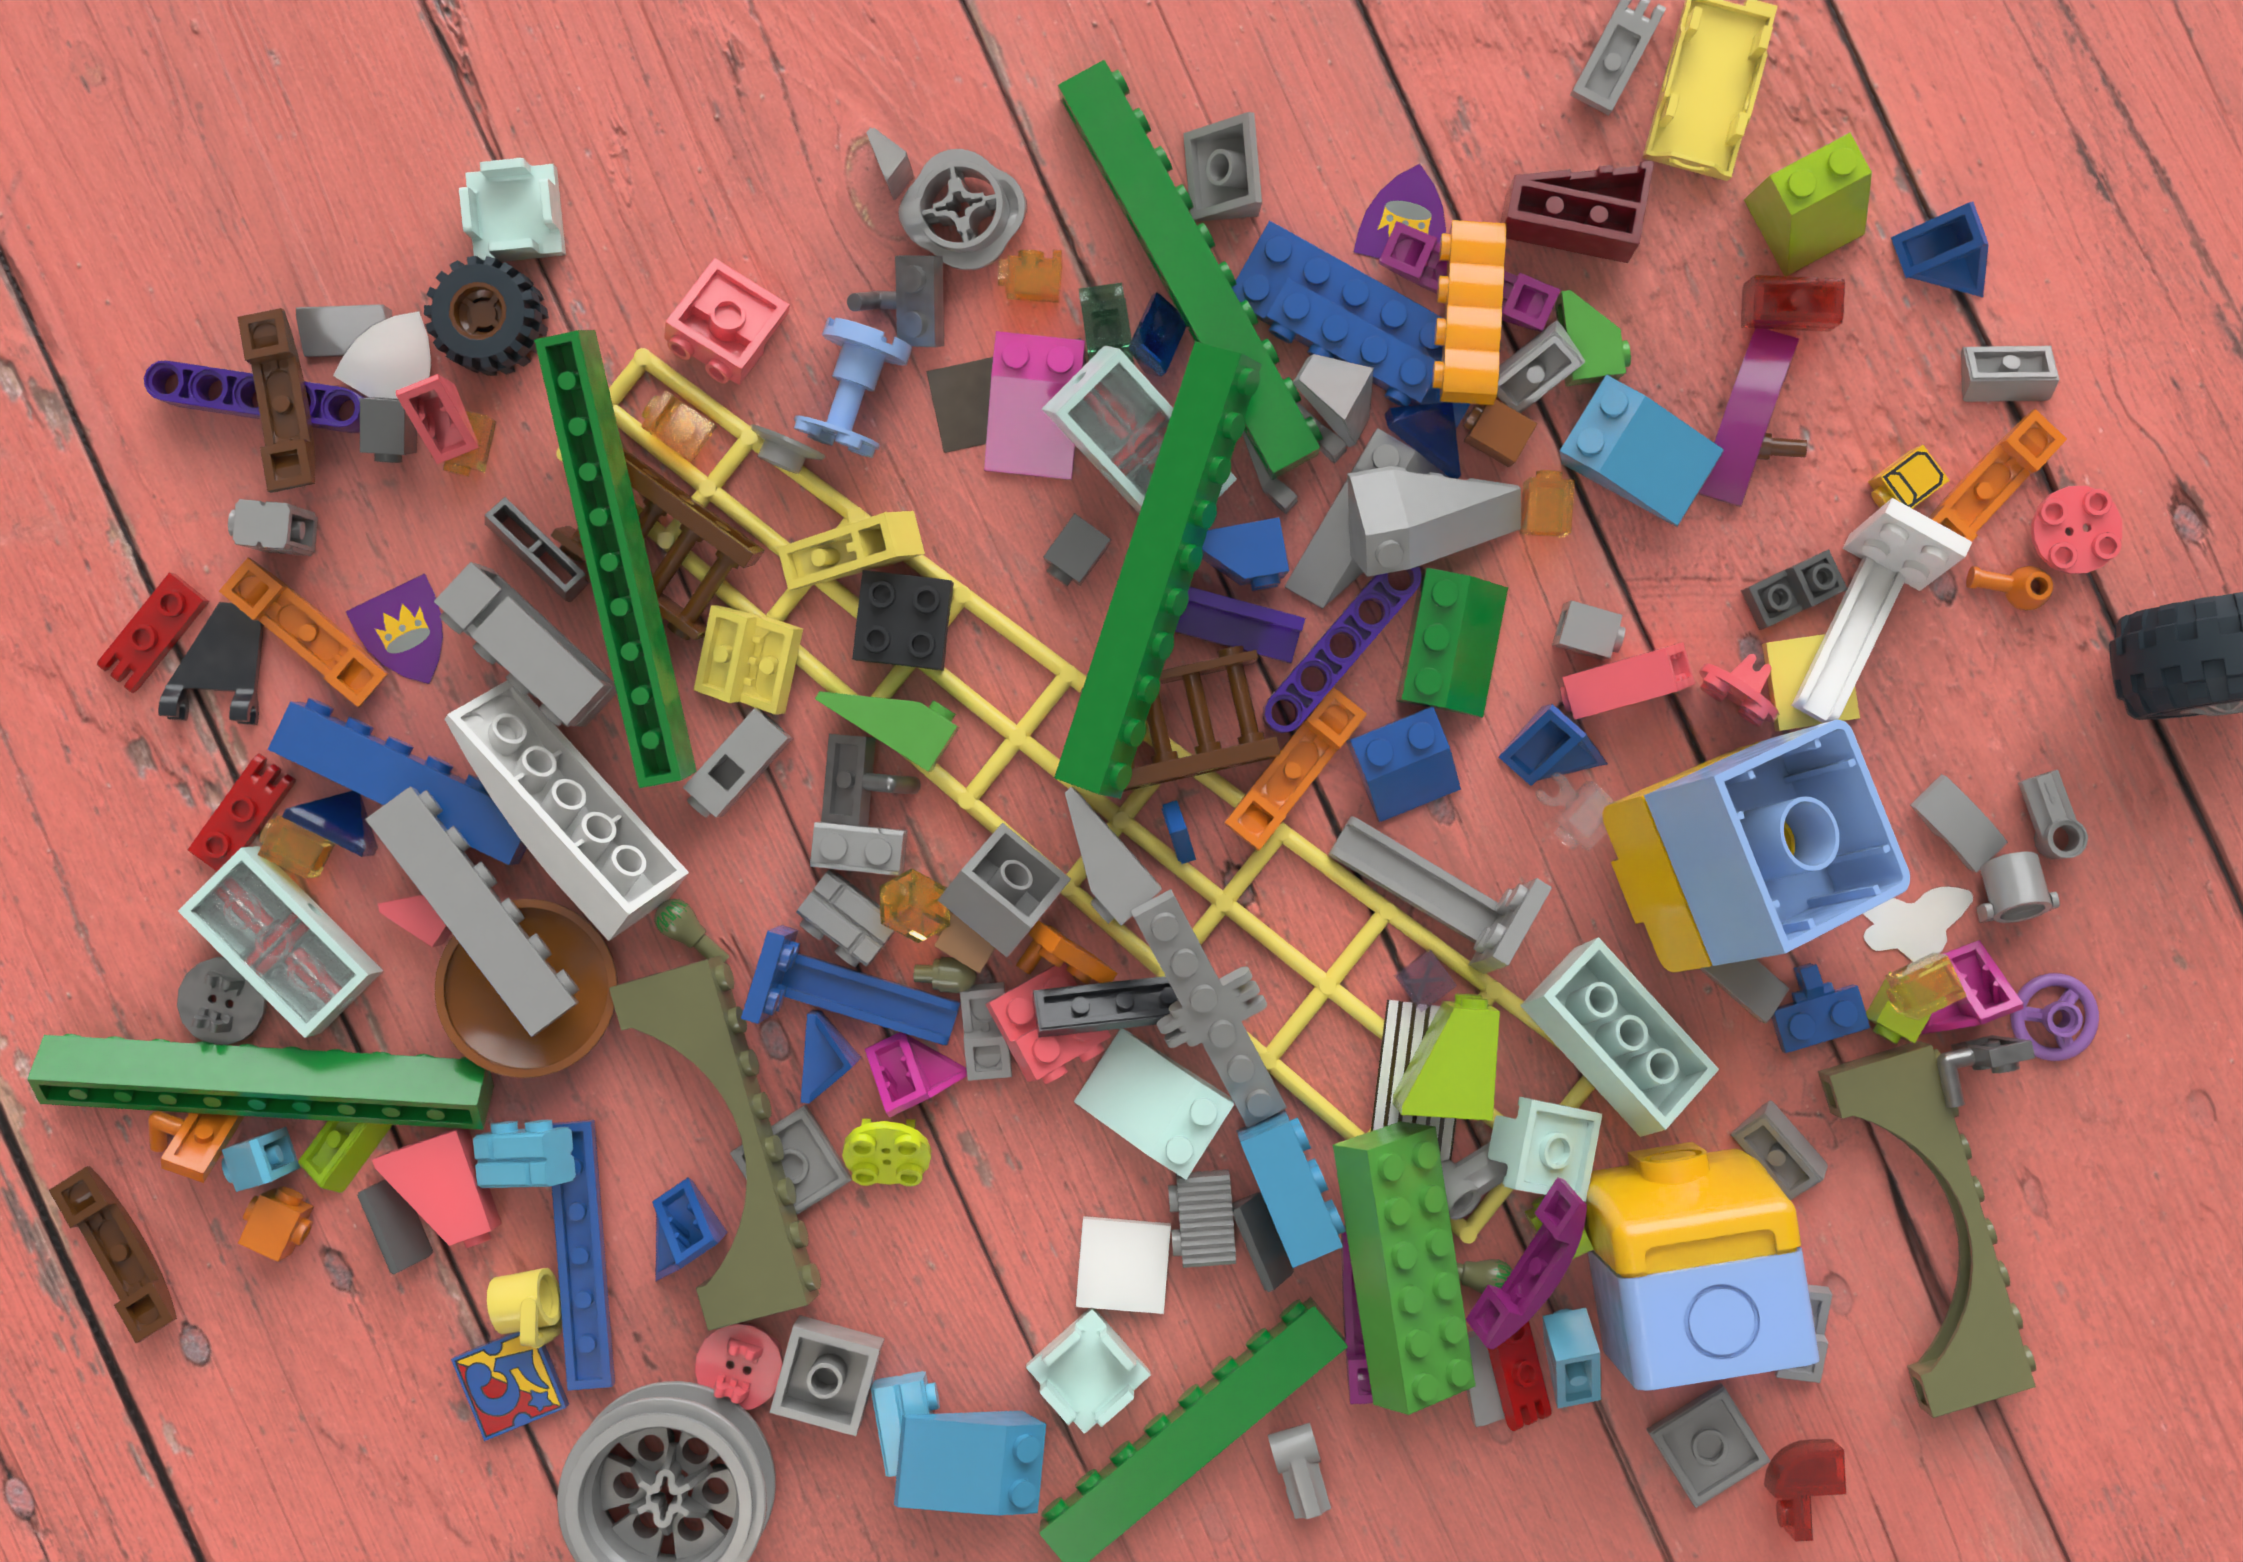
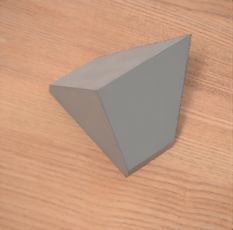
[1293,354,1374,447]

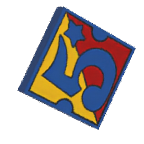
[451,1332,569,1441]

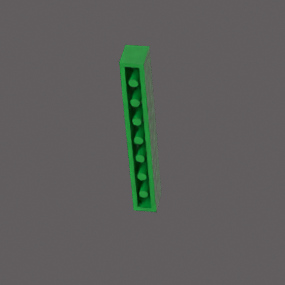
[1039,1297,1348,1562]

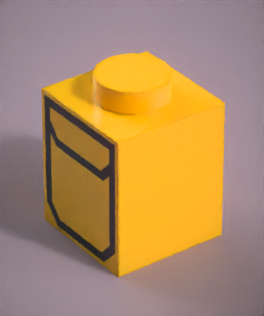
[1868,445,1950,508]

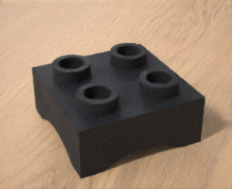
[852,570,954,671]

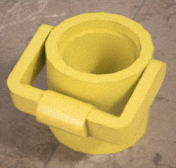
[487,1268,563,1348]

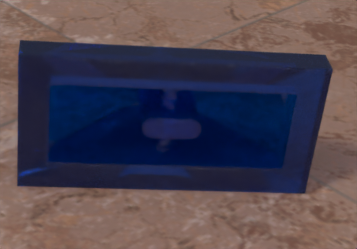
[1128,292,1186,377]
[1384,402,1461,479]
[282,790,378,857]

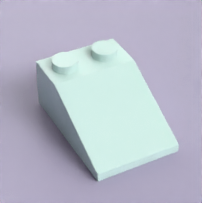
[1074,1028,1234,1180]

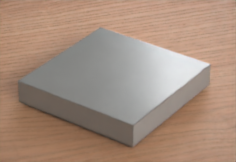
[730,1104,852,1215]
[1646,1383,1771,1508]

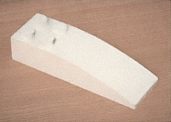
[445,681,689,941]

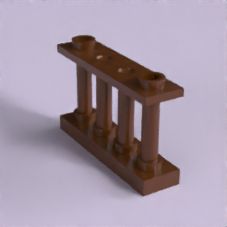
[551,447,765,640]
[1080,645,1281,797]

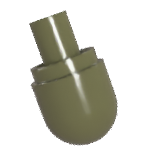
[913,957,976,993]

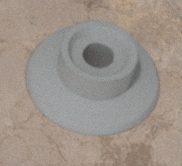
[751,424,826,474]

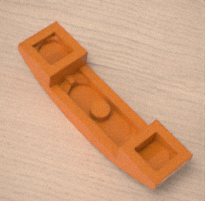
[1928,409,2067,542]
[219,557,389,708]
[1224,687,1367,851]

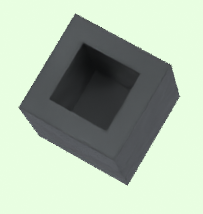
[360,397,417,463]
[1043,513,1111,587]

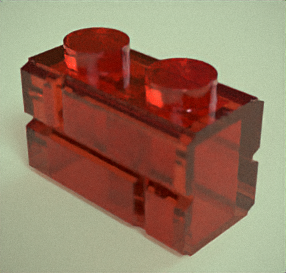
[1741,275,1845,332]

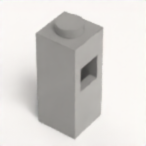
[683,708,793,818]

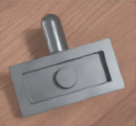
[847,255,944,347]
[821,734,921,826]
[1937,1035,2035,1108]

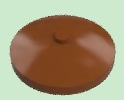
[435,899,618,1078]

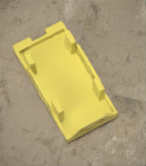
[1642,0,1778,181]

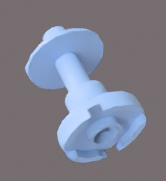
[794,317,912,458]

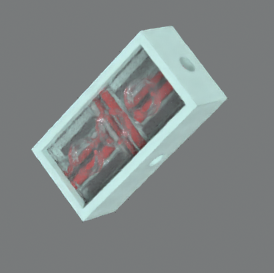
[1042,345,1237,513]
[178,846,383,1038]

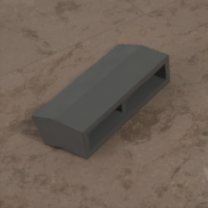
[485,497,590,602]

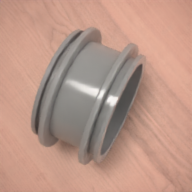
[557,1381,776,1562]

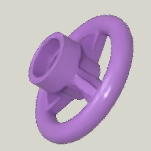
[2010,973,2099,1061]

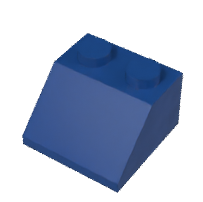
[1202,517,1289,591]
[1346,707,1461,822]

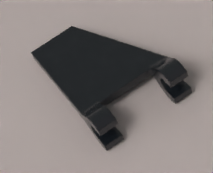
[158,602,264,725]

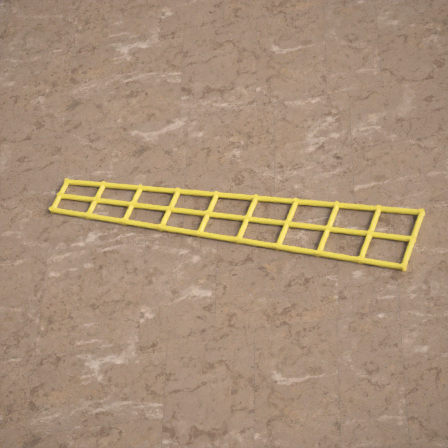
[557,348,1595,1244]

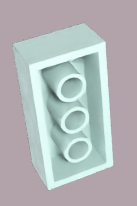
[1520,937,1719,1137]

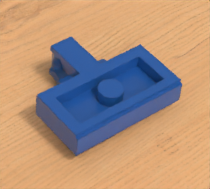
[1771,963,1871,1053]

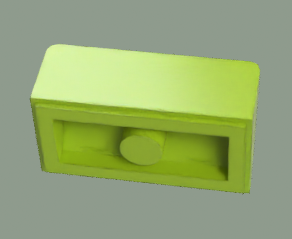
[298,1121,392,1193]

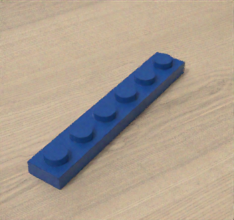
[552,1120,615,1391]

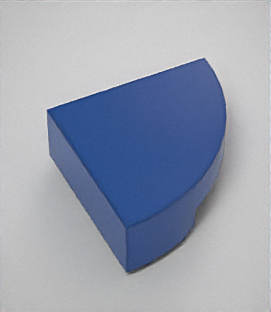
[1161,800,1196,864]

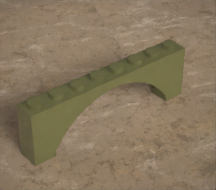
[609,955,821,1331]
[1818,1041,2036,1418]

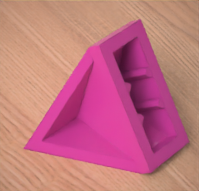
[1920,940,2023,1035]
[865,1032,967,1118]

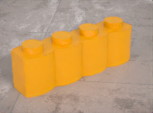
[1432,220,1506,405]

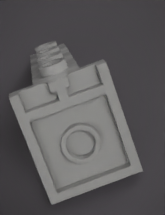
[1328,816,1552,974]

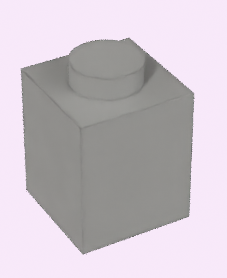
[1552,600,1626,660]

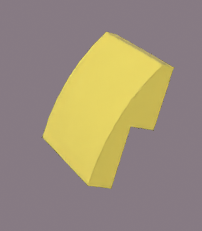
[694,605,803,715]
[1762,634,1860,731]

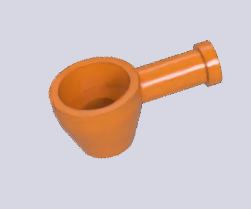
[1966,566,2053,611]

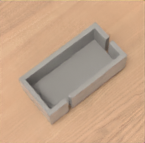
[434,562,617,727]

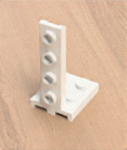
[1791,498,1972,723]

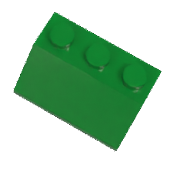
[1396,568,1508,718]

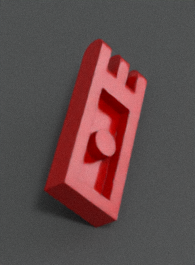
[97,573,210,693]
[187,753,296,871]
[1487,1321,1552,1431]

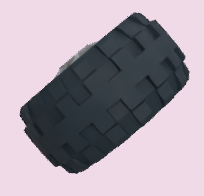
[2109,592,2243,720]

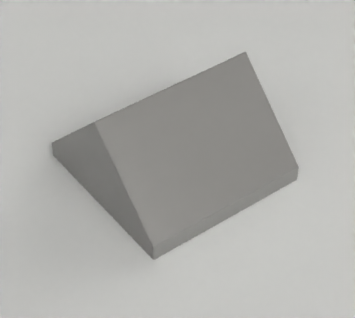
[1183,112,1262,222]

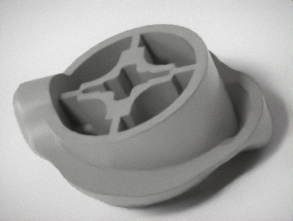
[898,149,1027,270]

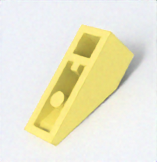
[777,511,925,590]

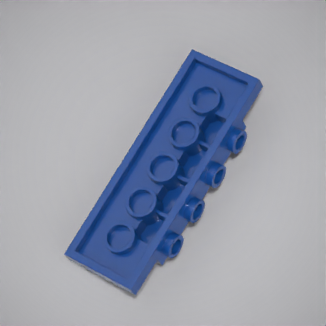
[1232,220,1501,429]

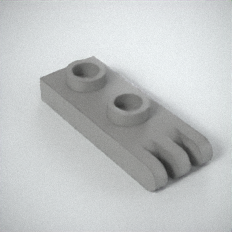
[1570,0,1666,116]

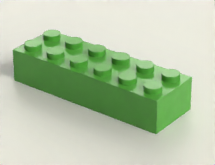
[1333,1121,1476,1415]

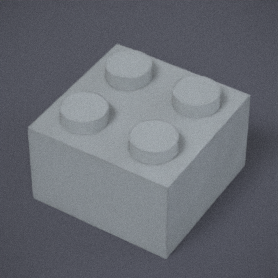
[938,822,1071,957]
[769,1315,885,1436]

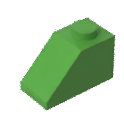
[1555,290,1631,387]

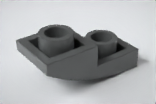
[1741,549,1848,630]

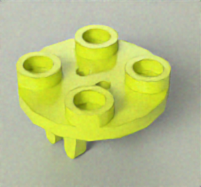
[842,1118,932,1186]

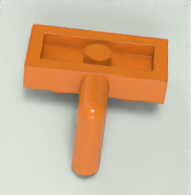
[1016,920,1118,985]
[148,1111,245,1183]

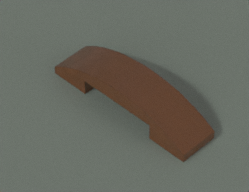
[237,308,315,493]
[49,1166,177,1343]

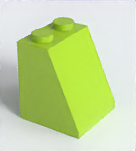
[1744,132,1872,277]
[1392,994,1500,1121]

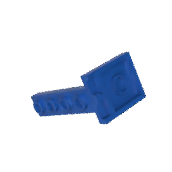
[741,925,961,1045]

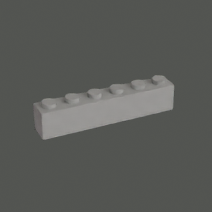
[365,786,579,1037]

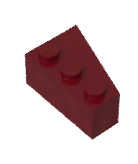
[1500,161,1654,263]

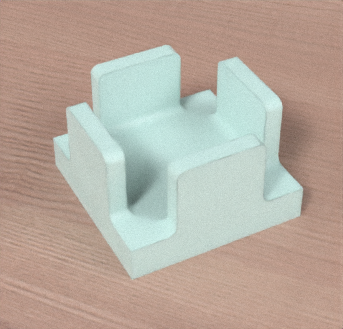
[459,158,566,262]
[1488,1097,1602,1202]
[1026,1308,1151,1434]

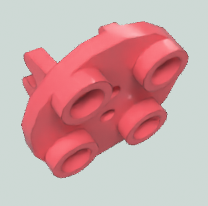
[2031,486,2122,574]
[1699,654,1780,727]
[695,1322,783,1411]

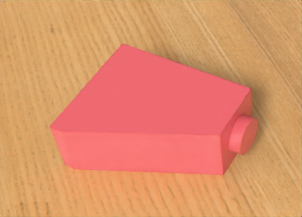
[1560,642,1695,720]
[372,1128,502,1248]

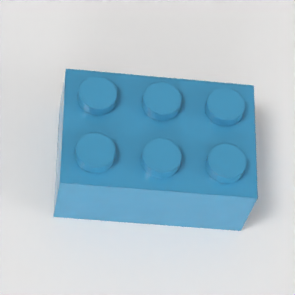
[1236,1110,1346,1268]

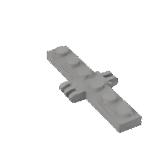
[1131,889,1287,1128]

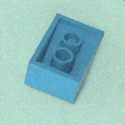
[1560,375,1724,527]
[894,1410,1046,1516]

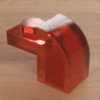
[1764,1439,1846,1542]

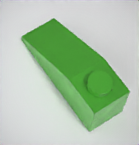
[815,691,960,772]

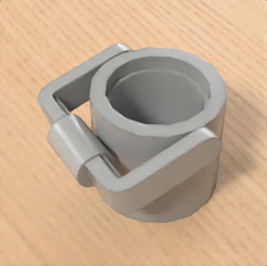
[1976,852,2060,923]

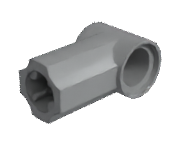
[2018,770,2088,859]
[1441,1142,1508,1220]
[1268,1423,1331,1519]

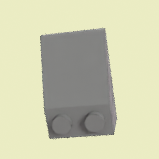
[1065,786,1162,926]

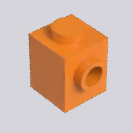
[238,1187,314,1262]

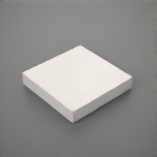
[1076,1216,1171,1314]

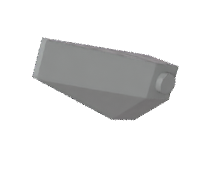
[1284,428,1449,609]
[1347,466,1521,577]

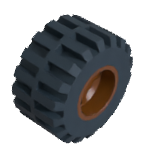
[424,256,549,376]

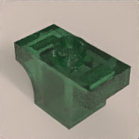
[1078,283,1134,364]

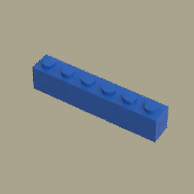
[267,698,527,865]

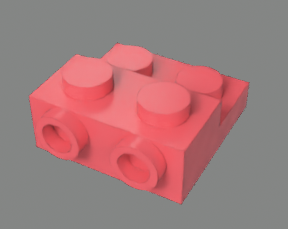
[664,258,790,385]
[985,962,1111,1084]

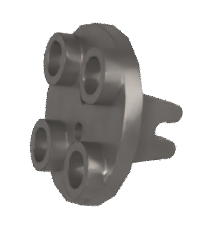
[177,957,267,1045]

